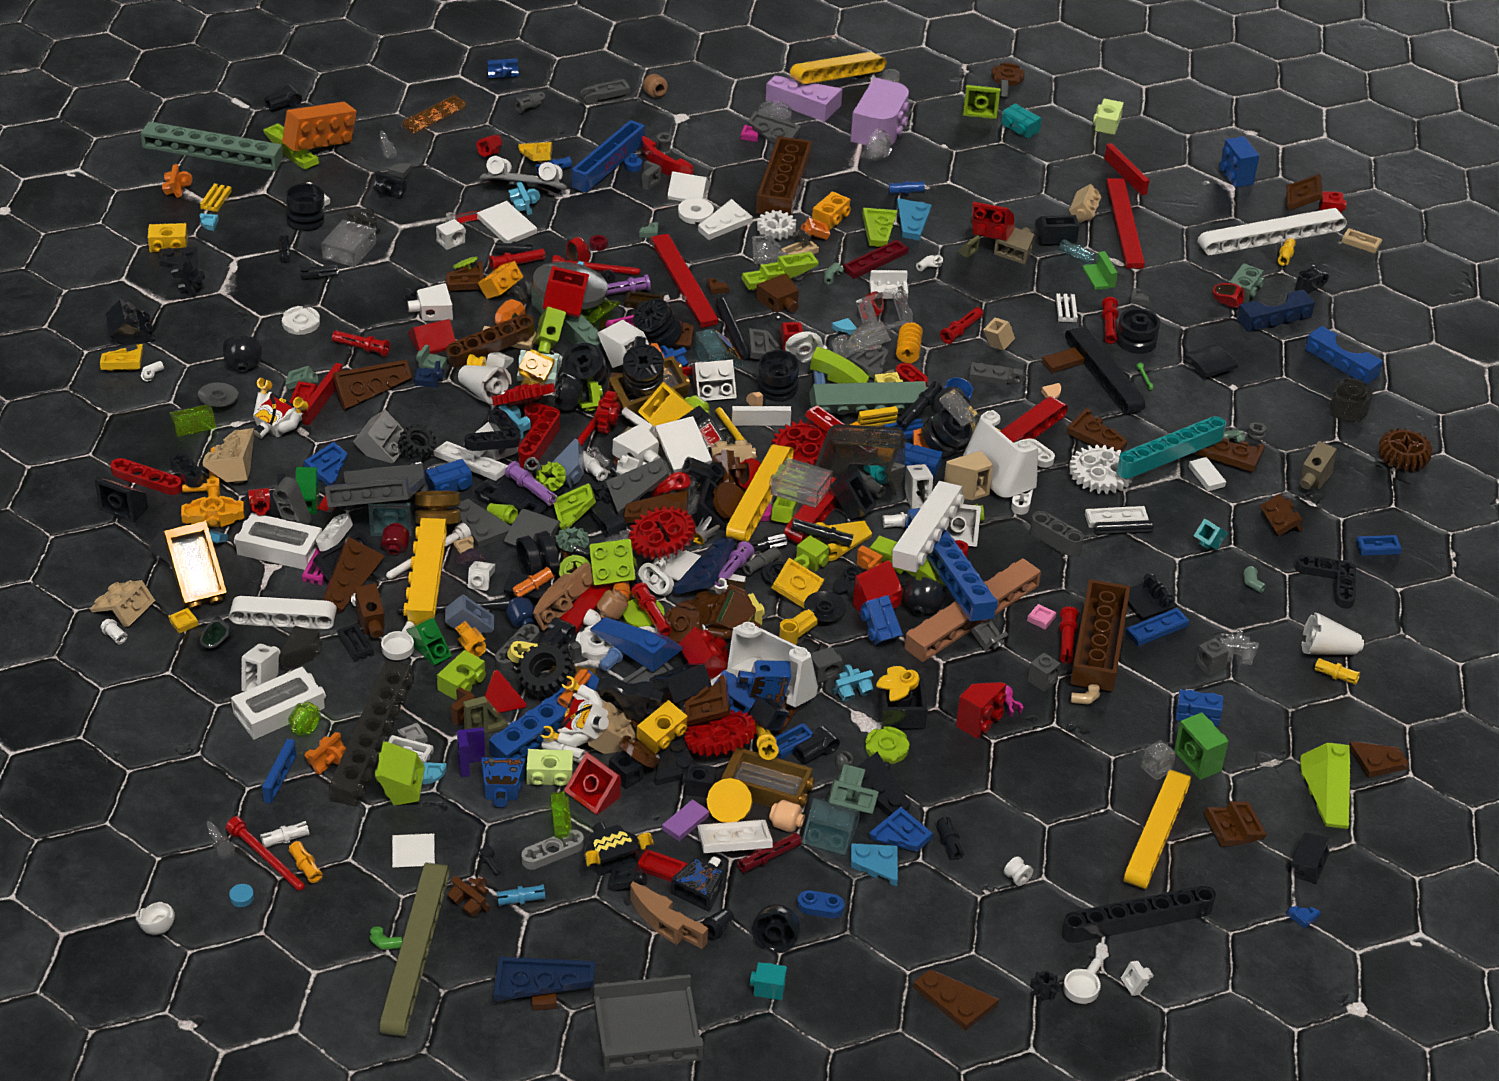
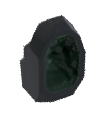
[198,615,233,650]

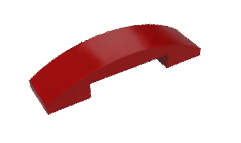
[641,136,693,176]

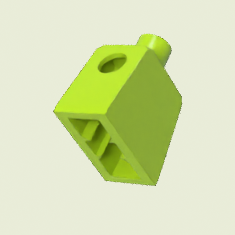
[534,307,566,354]

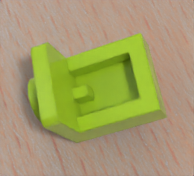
[579,381,603,411]

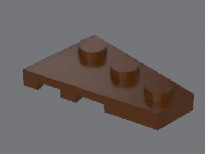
[1066,407,1128,452]
[624,489,689,523]
[913,969,999,1031]

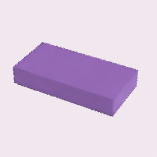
[662,799,710,841]

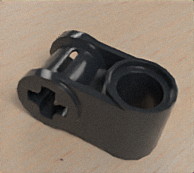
[1295,265,1329,294]

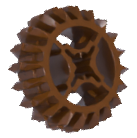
[1378,428,1432,473]

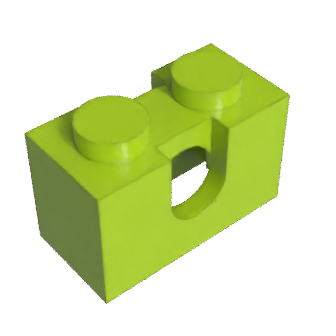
[437,650,486,700]

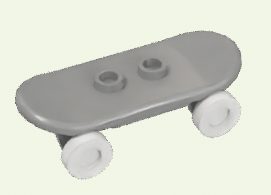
[480,156,567,191]

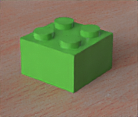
[1174,712,1228,780]

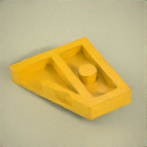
[518,142,552,163]
[100,344,143,371]

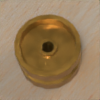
[415,491,461,524]

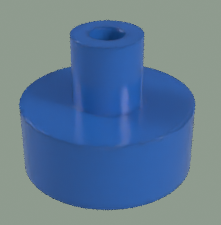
[624,153,642,172]

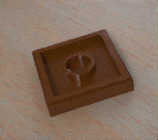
[1287,174,1323,210]

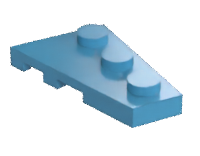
[897,198,932,241]

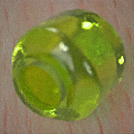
[288,701,321,735]

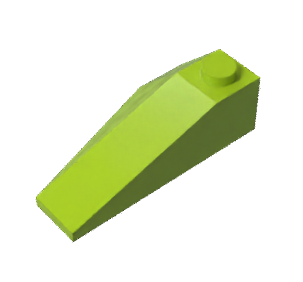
[1300,743,1350,829]

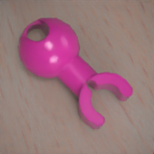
[1004,685,1024,717]

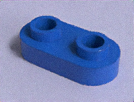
[797,890,844,918]

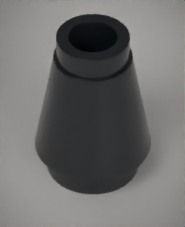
[703,908,734,939]

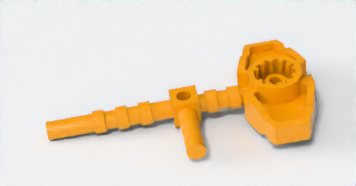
[181,447,244,527]

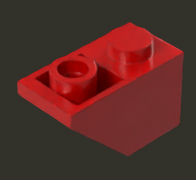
[779,322,803,350]

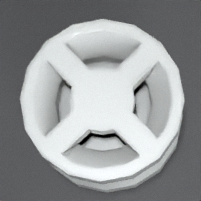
[1004,856,1033,886]

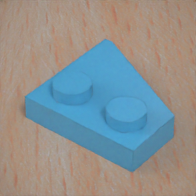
[851,844,898,886]

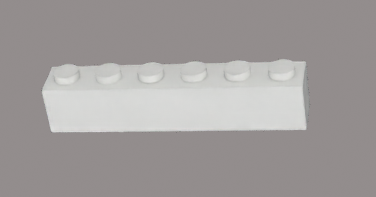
[893,481,964,572]

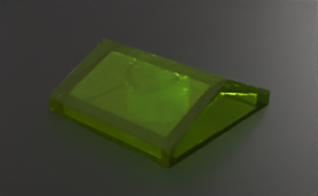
[581,300,620,325]

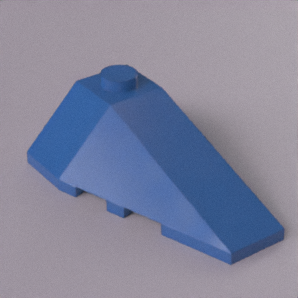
[590,617,683,672]

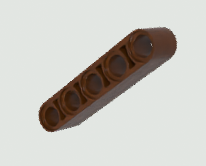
[446,314,535,367]

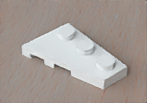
[698,199,753,240]

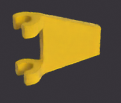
[815,521,872,561]

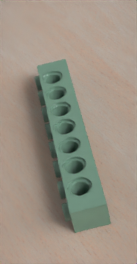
[141,122,283,171]

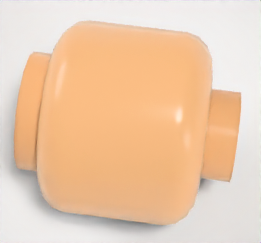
[769,800,805,833]

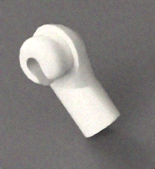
[916,255,943,271]

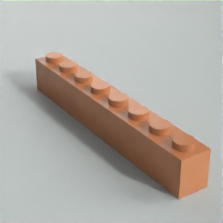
[905,558,1041,662]

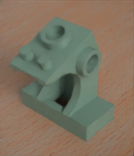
[828,764,878,814]

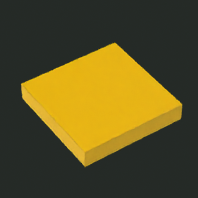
[771,558,824,608]

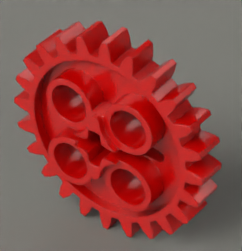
[492,383,556,406]
[771,419,835,472]
[629,506,696,560]
[684,710,757,756]

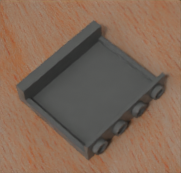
[325,463,426,507]
[594,975,703,1071]

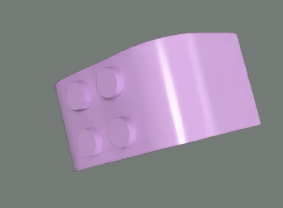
[851,77,910,148]

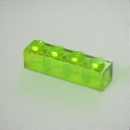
[551,791,572,838]

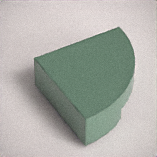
[639,222,658,238]

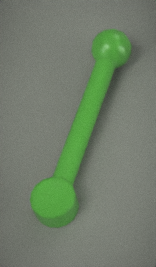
[1137,363,1153,391]

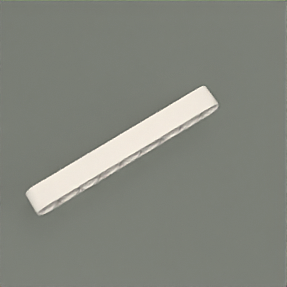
[1198,208,1347,255]

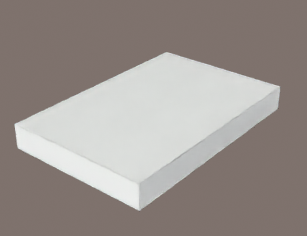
[477,201,537,243]
[655,416,712,473]
[698,820,772,853]

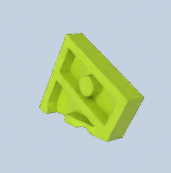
[554,483,596,530]

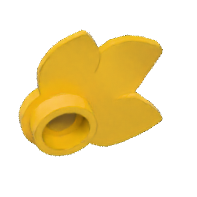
[876,666,920,701]

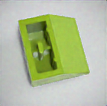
[375,742,425,806]

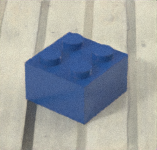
[1219,136,1260,187]

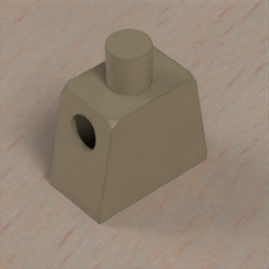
[994,227,1034,265]
[1300,441,1337,490]

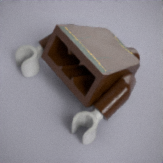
[702,578,761,639]

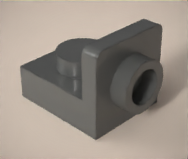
[642,161,661,190]

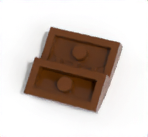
[1204,801,1267,846]

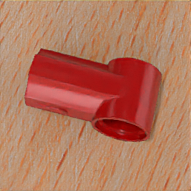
[248,488,271,515]

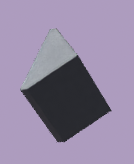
[696,477,730,531]

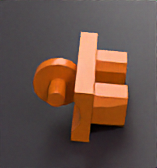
[162,164,193,198]
[304,732,347,775]

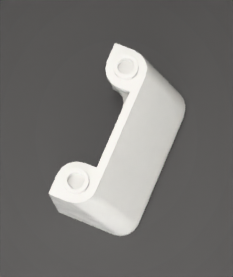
[963,410,1038,497]
[727,622,818,707]

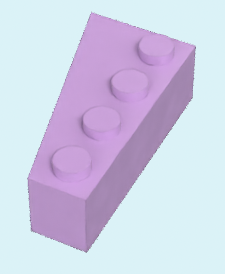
[766,76,842,122]

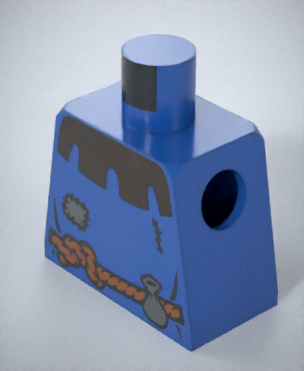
[737,660,791,705]
[482,757,525,807]

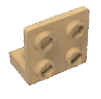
[90,580,155,627]

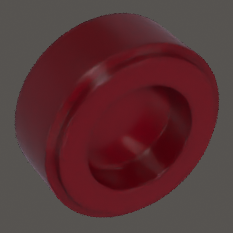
[589,235,608,251]

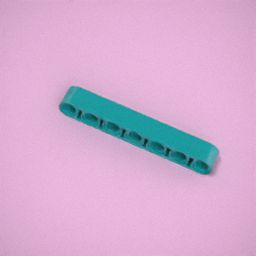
[1116,416,1226,478]

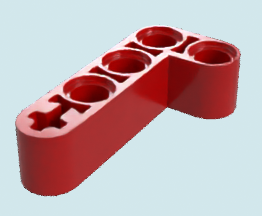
[518,402,560,469]

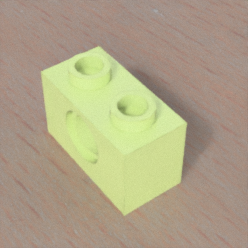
[1093,99,1124,135]
[527,749,573,786]

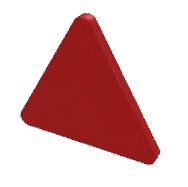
[485,670,526,713]

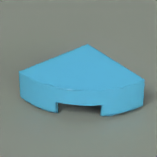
[200,213,219,231]
[832,318,857,335]
[422,762,447,784]

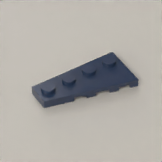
[673,537,735,594]
[493,957,596,1001]

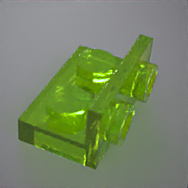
[169,405,216,436]

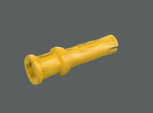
[756,722,779,760]

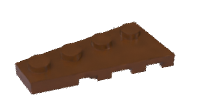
[332,359,412,411]
[1194,438,1265,472]
[322,537,384,614]

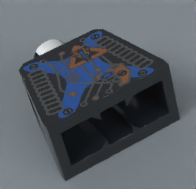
[671,857,724,912]

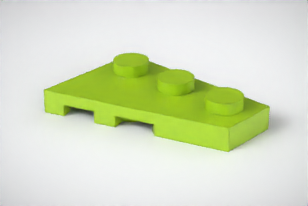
[862,208,898,247]

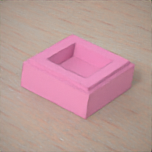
[1027,604,1056,630]

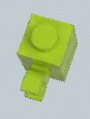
[794,535,829,572]

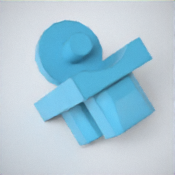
[509,181,540,215]
[499,404,531,439]
[832,664,874,702]

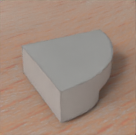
[397,723,428,743]

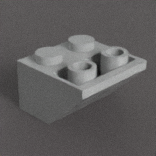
[353,410,404,463]

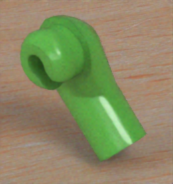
[369,927,402,950]

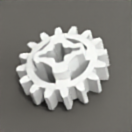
[757,210,796,240]

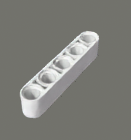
[229,596,337,629]

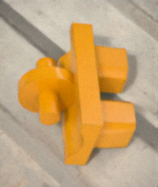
[455,621,486,656]

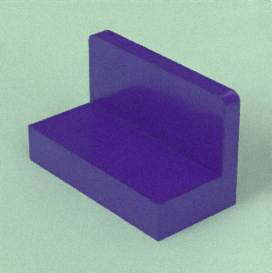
[457,727,485,777]

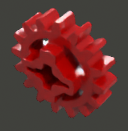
[595,390,621,434]

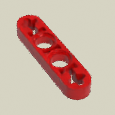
[110,458,182,495]

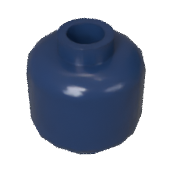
[506,597,536,628]

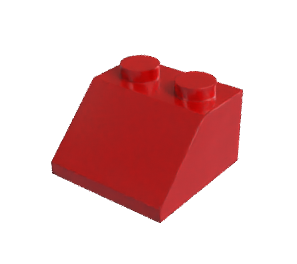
[853,560,903,613]

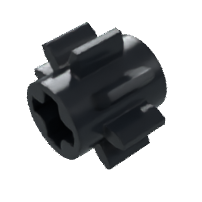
[1030,970,1061,1001]

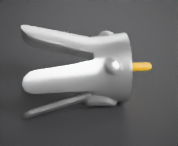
[693,516,720,545]

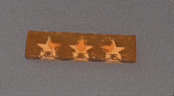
[402,95,466,133]

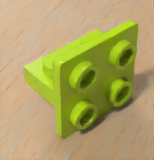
[589,539,637,586]

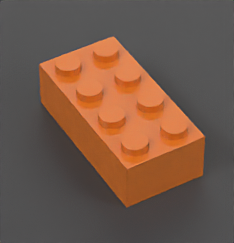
[282,102,357,151]

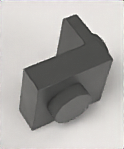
[971,619,1008,651]

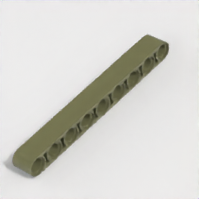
[380,862,449,1037]

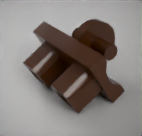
[713,449,746,485]
[447,875,491,918]

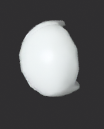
[136,902,175,935]

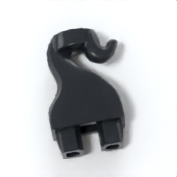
[596,677,664,722]

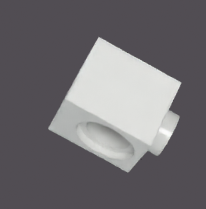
[436,219,466,250]

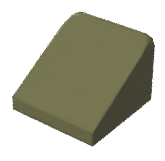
[957,235,980,258]

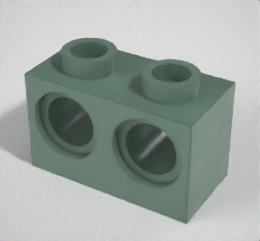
[1229,263,1264,303]

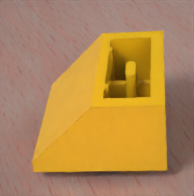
[638,382,694,427]

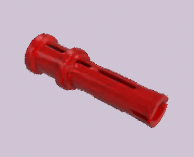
[489,248,545,272]
[1102,297,1119,344]
[940,307,984,344]
[332,330,390,357]
[631,583,672,636]
[1059,606,1079,664]

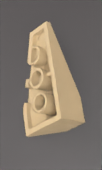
[202,428,254,484]

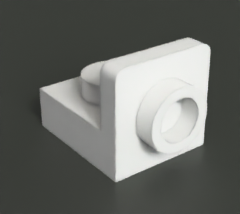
[468,561,495,591]

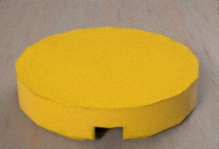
[707,778,753,823]

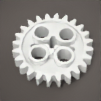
[1069,445,1133,494]

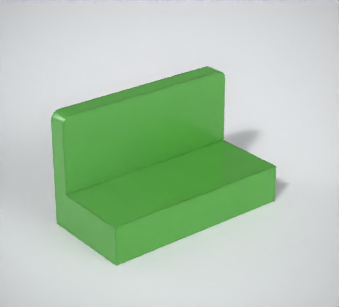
[1083,251,1118,290]

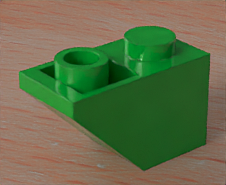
[296,467,320,514]
[406,617,452,665]

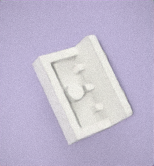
[869,270,908,299]

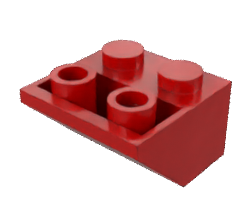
[972,202,1014,241]
[542,266,589,318]
[678,627,730,679]
[956,682,1007,738]

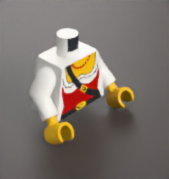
[253,378,309,439]
[541,676,609,747]

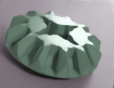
[556,526,589,552]

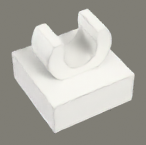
[1121,961,1154,996]

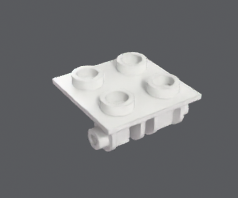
[652,550,701,581]

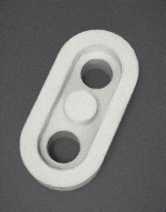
[1026,439,1055,468]
[638,563,674,596]

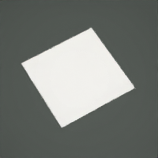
[393,834,435,867]

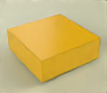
[169,608,198,634]

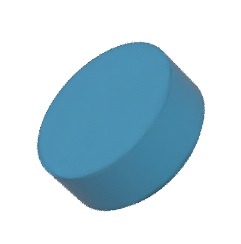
[229,884,254,907]

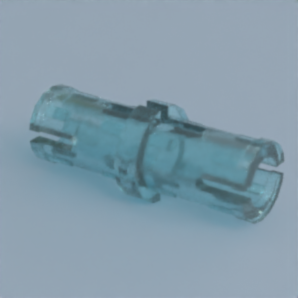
[1059,239,1096,264]

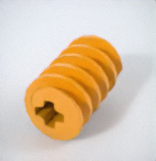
[896,322,923,363]

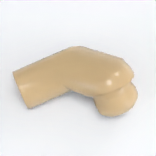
[1071,684,1100,705]

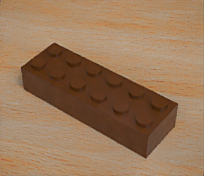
[756,136,812,216]
[1070,579,1131,692]

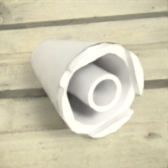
[458,365,512,404]
[1301,613,1364,655]

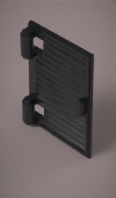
[474,475,565,514]

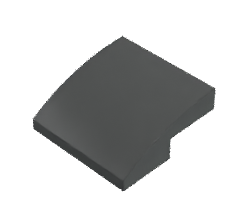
[504,509,561,547]

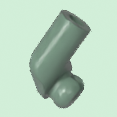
[824,263,844,285]
[1223,430,1245,444]
[1243,566,1266,593]

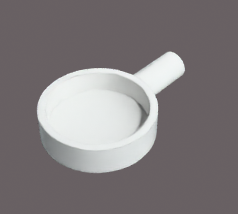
[381,621,414,660]
[1063,959,1101,1004]

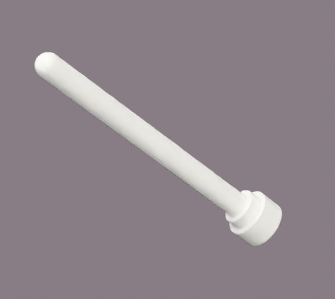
[386,523,471,579]

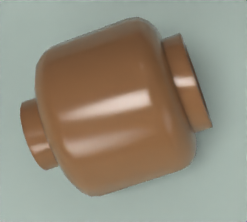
[643,74,668,98]
[597,589,628,620]

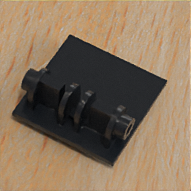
[1128,573,1178,619]

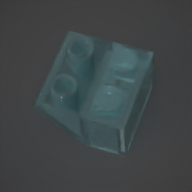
[802,798,861,855]

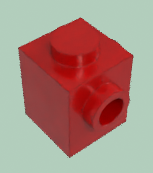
[1318,191,1346,214]

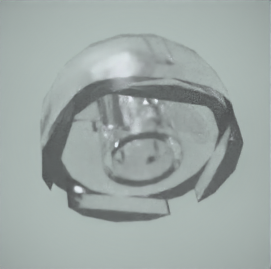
[860,127,893,162]

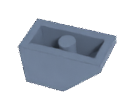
[551,438,584,488]
[445,594,494,633]

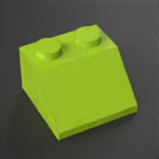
[963,85,1000,119]

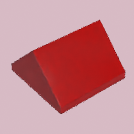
[408,319,456,354]
[564,752,621,815]

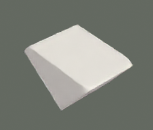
[486,352,514,369]

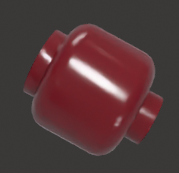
[381,523,409,555]

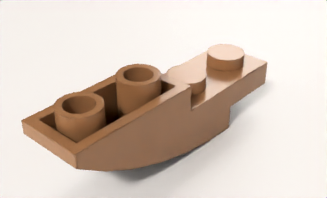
[533,563,594,631]
[630,882,708,949]

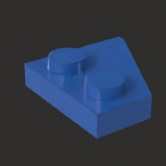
[304,442,347,485]
[869,807,933,852]

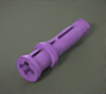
[606,274,651,295]
[505,461,557,506]
[714,541,754,587]

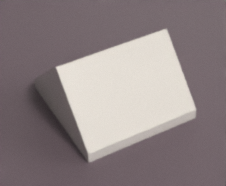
[667,171,710,201]
[947,504,981,547]

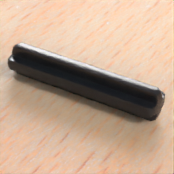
[1094,520,1154,534]

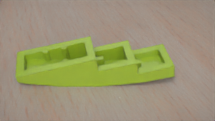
[263,124,319,170]
[742,252,819,290]
[869,535,945,588]

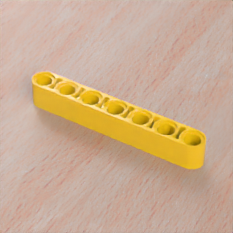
[790,52,886,84]
[726,444,794,542]
[1124,769,1191,889]

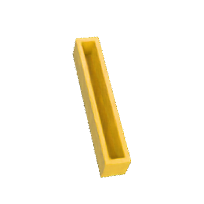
[404,518,447,625]

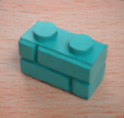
[1001,103,1042,139]

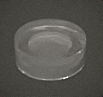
[883,69,900,82]

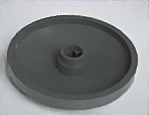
[532,262,608,309]

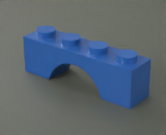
[1305,326,1383,385]

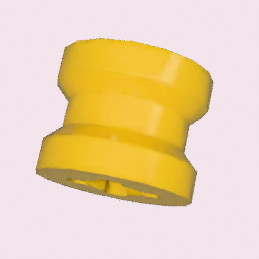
[466,354,486,366]

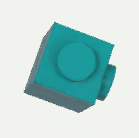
[1194,518,1228,550]
[750,962,787,1000]

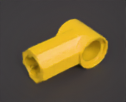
[779,609,818,645]

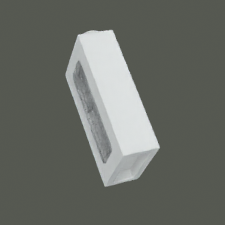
[234,513,322,570]
[231,667,326,740]

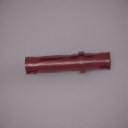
[737,832,802,873]

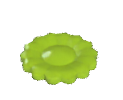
[453,257,478,269]

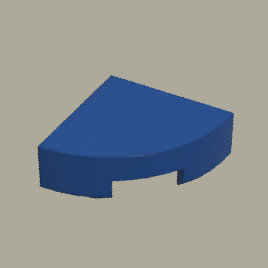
[1287,906,1321,929]

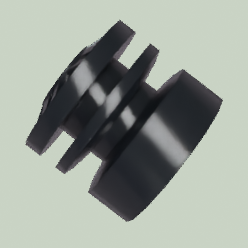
[286,183,325,230]
[633,298,683,347]
[623,344,664,396]
[758,350,799,401]

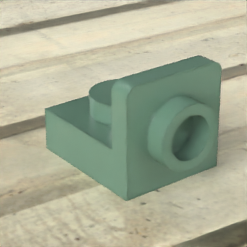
[416,344,448,369]
[285,366,318,390]

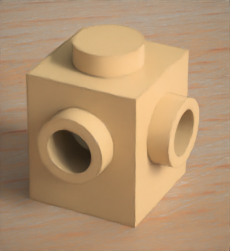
[983,318,1015,350]

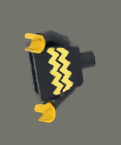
[583,822,654,877]

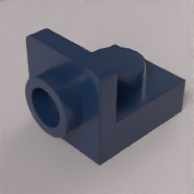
[414,361,444,388]

